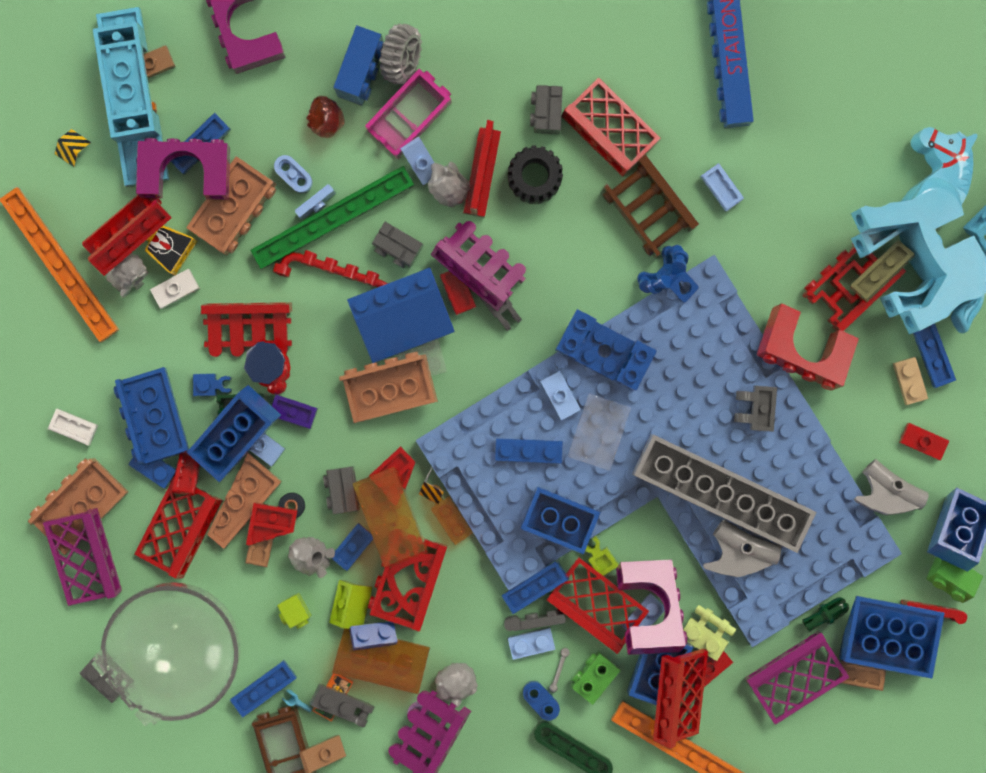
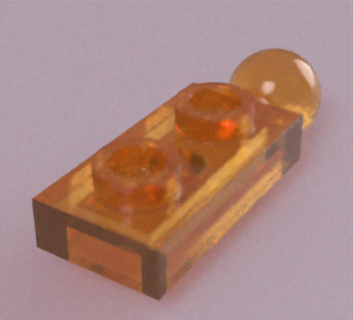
[427,484,473,545]

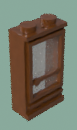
[252,705,316,773]

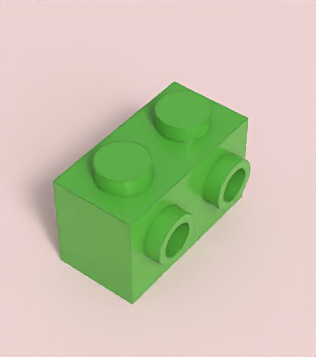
[926,557,983,603]
[571,650,621,705]

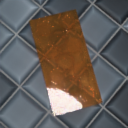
[352,467,429,568]

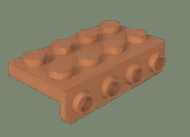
[186,156,277,256]
[339,352,438,423]
[27,458,129,555]

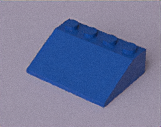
[347,268,455,363]
[839,596,945,679]

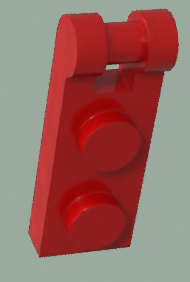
[901,599,968,624]

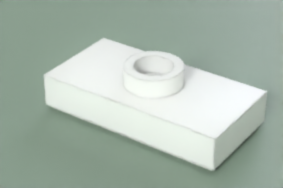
[150,269,200,309]
[48,409,98,446]

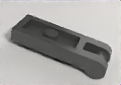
[310,683,375,727]

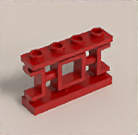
[802,242,906,331]

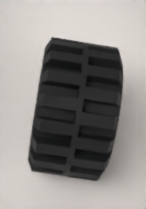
[508,145,563,204]

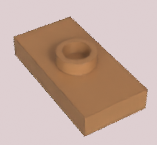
[144,45,176,78]
[245,538,274,567]
[839,660,886,691]
[299,735,346,773]

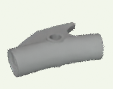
[854,459,928,515]
[703,519,781,577]

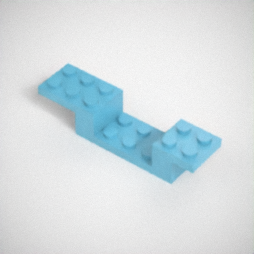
[93,7,170,187]

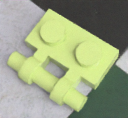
[683,605,737,661]

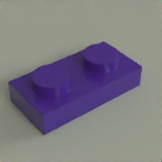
[272,395,318,429]

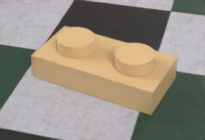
[892,357,928,405]

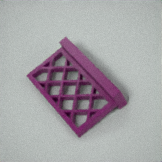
[43,508,122,606]
[744,631,849,725]

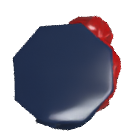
[244,341,291,395]

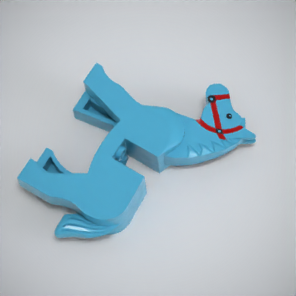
[851,127,986,334]

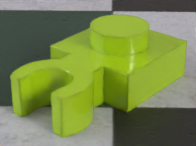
[585,536,619,576]

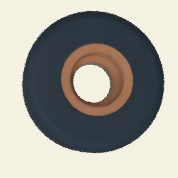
[278,493,305,518]

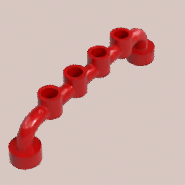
[272,250,388,288]

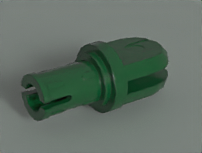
[802,597,849,632]

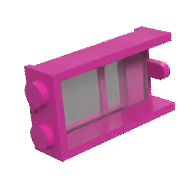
[365,69,452,159]

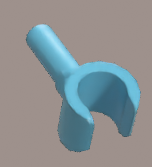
[282,689,312,713]

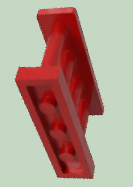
[82,195,172,276]

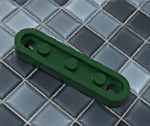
[534,721,613,773]

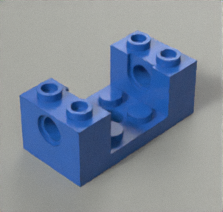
[555,309,657,391]

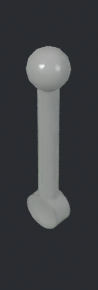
[549,648,570,692]

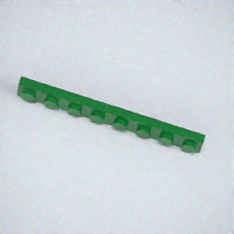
[250,165,414,270]

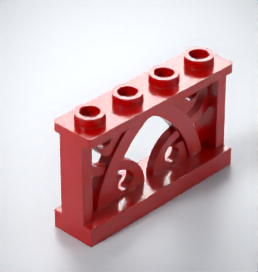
[368,530,448,632]

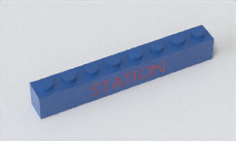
[707,0,754,128]

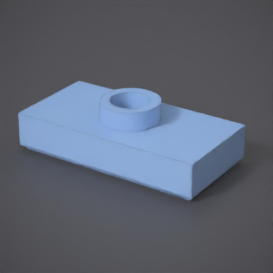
[400,137,435,185]
[700,163,744,212]
[295,184,336,220]
[540,371,581,420]
[250,434,285,466]

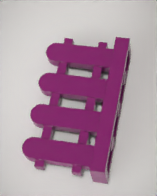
[431,221,526,311]
[388,690,472,773]

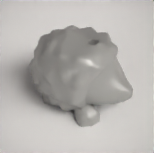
[428,162,471,207]
[106,253,149,298]
[288,537,335,578]
[435,663,478,708]

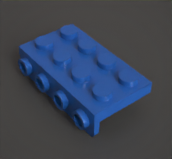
[114,367,189,466]

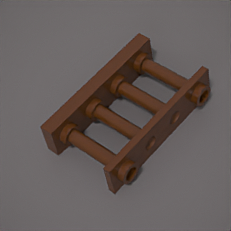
[602,154,699,258]

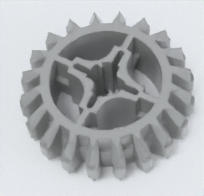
[379,24,422,84]

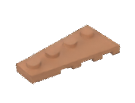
[207,453,282,549]

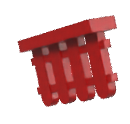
[201,302,292,357]

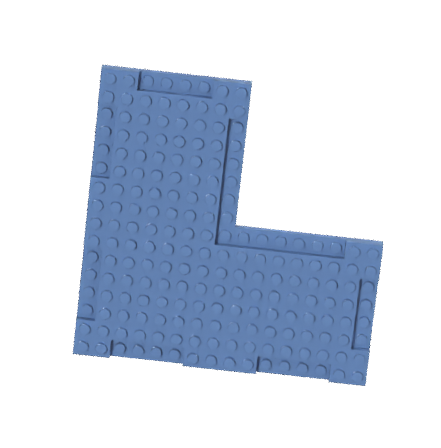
[416,255,902,647]

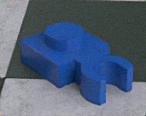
[193,374,232,396]

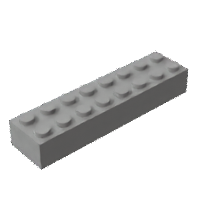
[632,434,817,553]

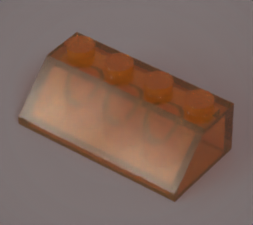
[332,628,430,694]

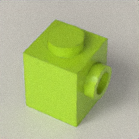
[277,593,312,629]

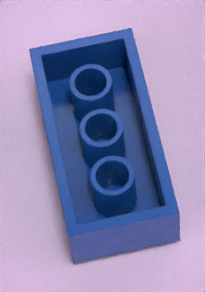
[187,385,281,482]

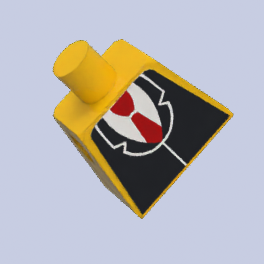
[145,225,198,276]

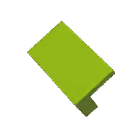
[329,580,372,629]

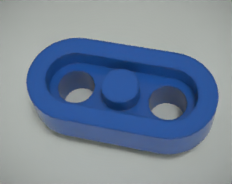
[523,681,560,721]

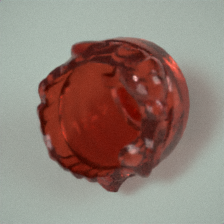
[306,95,345,138]

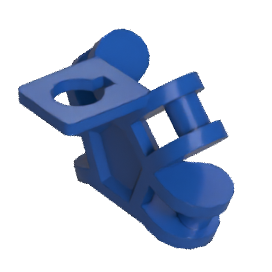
[637,245,699,303]

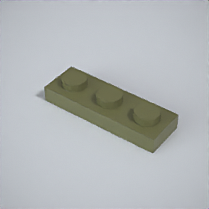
[850,240,915,302]

